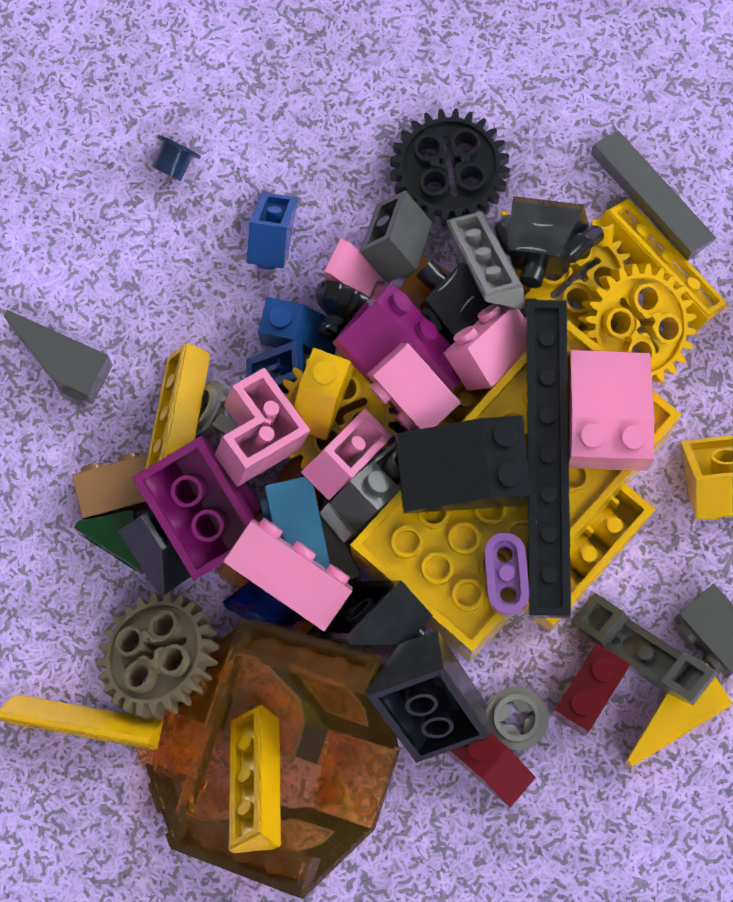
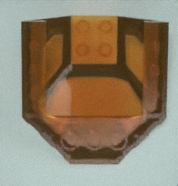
[136,617,400,899]

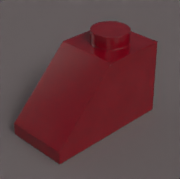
[450,732,536,808]

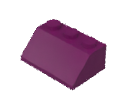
[332,282,461,413]
[132,435,259,580]

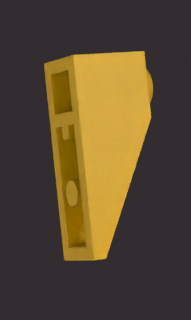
[624,663,733,769]

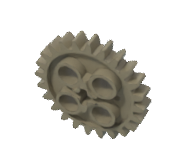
[96,592,219,719]

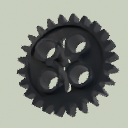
[390,108,510,227]

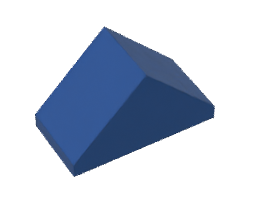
[246,340,305,393]

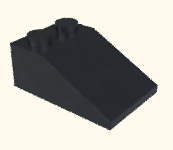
[395,416,531,514]

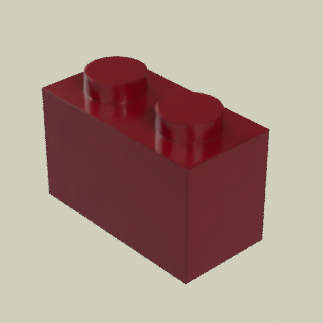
[552,643,631,736]

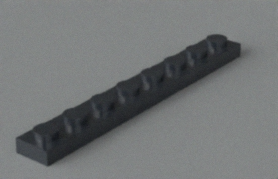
[526,300,571,618]

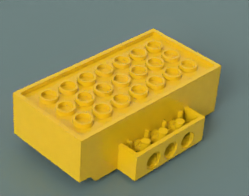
[350,320,682,663]

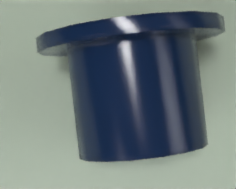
[151,135,201,181]

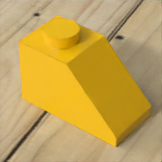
[294,347,355,441]

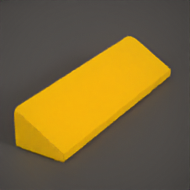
[599,198,729,331]
[145,342,210,469]
[0,695,163,750]
[229,705,281,853]

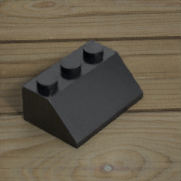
[306,580,433,645]
[366,630,490,763]

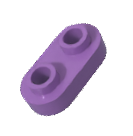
[484,533,529,616]

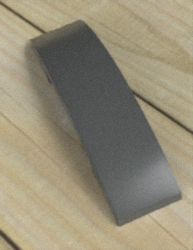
[571,593,717,705]

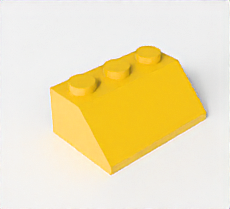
[680,435,733,520]

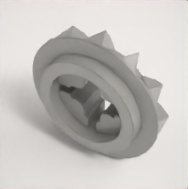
[195,380,229,438]
[486,687,549,751]

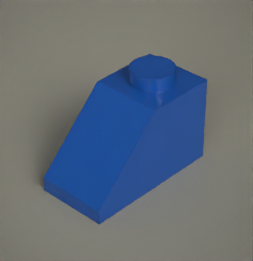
[247,192,298,270]
[258,297,336,355]

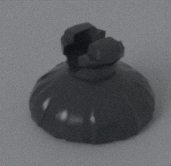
[315,281,371,344]

